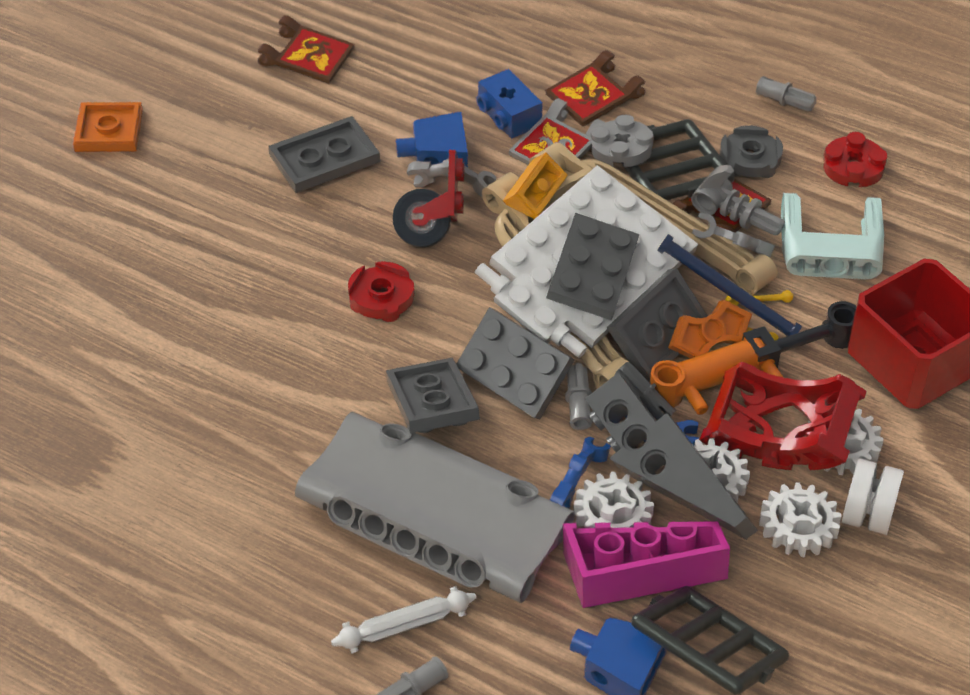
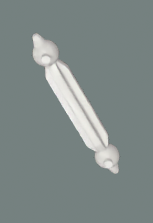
[331,586,476,653]

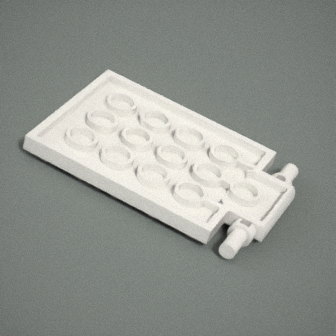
[475,165,698,358]

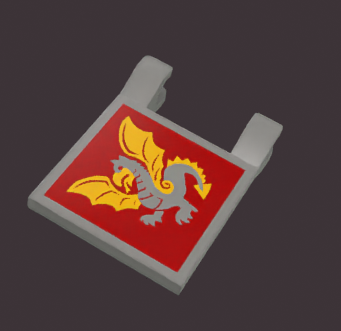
[509,99,606,165]

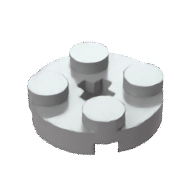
[591,114,653,167]

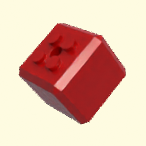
[848,258,970,409]

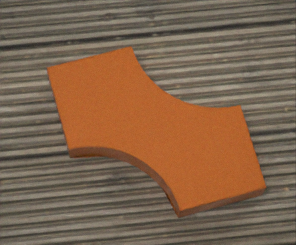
[668,300,752,358]

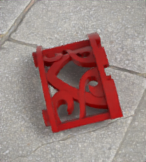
[699,362,867,471]

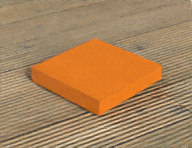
[73,102,143,152]

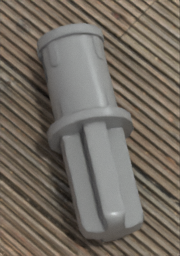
[756,76,817,112]
[565,363,592,430]
[376,656,449,695]

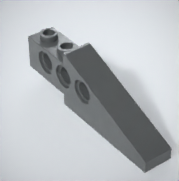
[585,373,758,540]

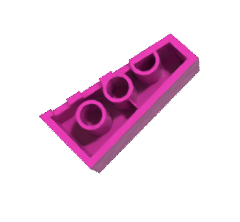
[563,521,730,608]

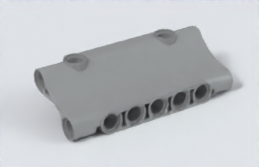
[295,412,575,603]

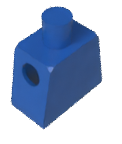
[396,112,468,168]
[570,618,667,695]

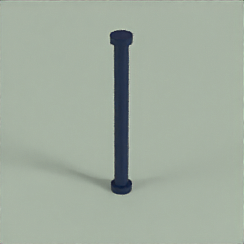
[657,234,802,337]

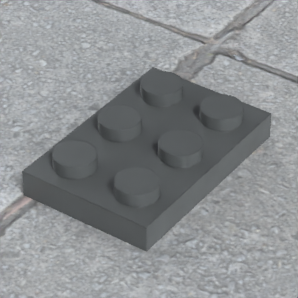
[268,116,380,193]
[546,213,639,320]
[606,268,708,382]
[456,307,575,420]
[386,357,480,433]

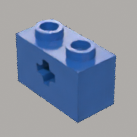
[476,69,543,139]

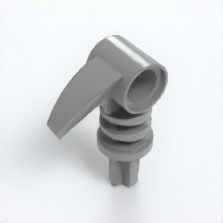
[691,165,785,235]

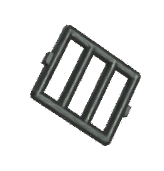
[620,119,735,200]
[631,586,789,695]

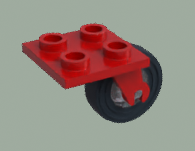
[392,150,464,248]

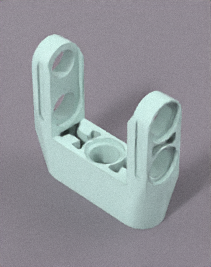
[781,193,884,279]

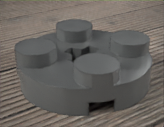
[720,125,783,178]

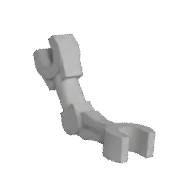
[407,159,496,197]
[692,213,775,258]

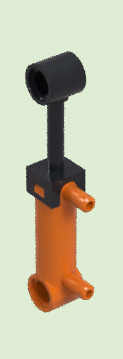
[650,301,856,415]

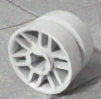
[841,458,904,535]

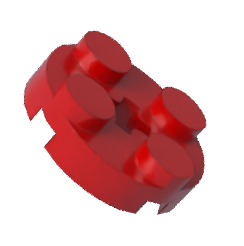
[823,132,888,187]
[348,261,415,322]

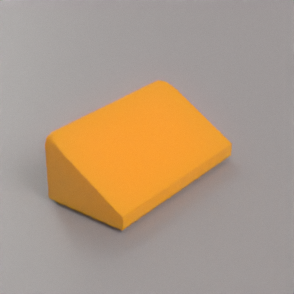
[503,152,568,219]

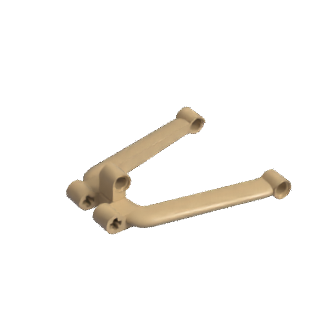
[482,142,778,389]

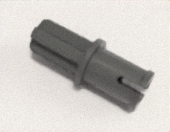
[615,362,676,421]

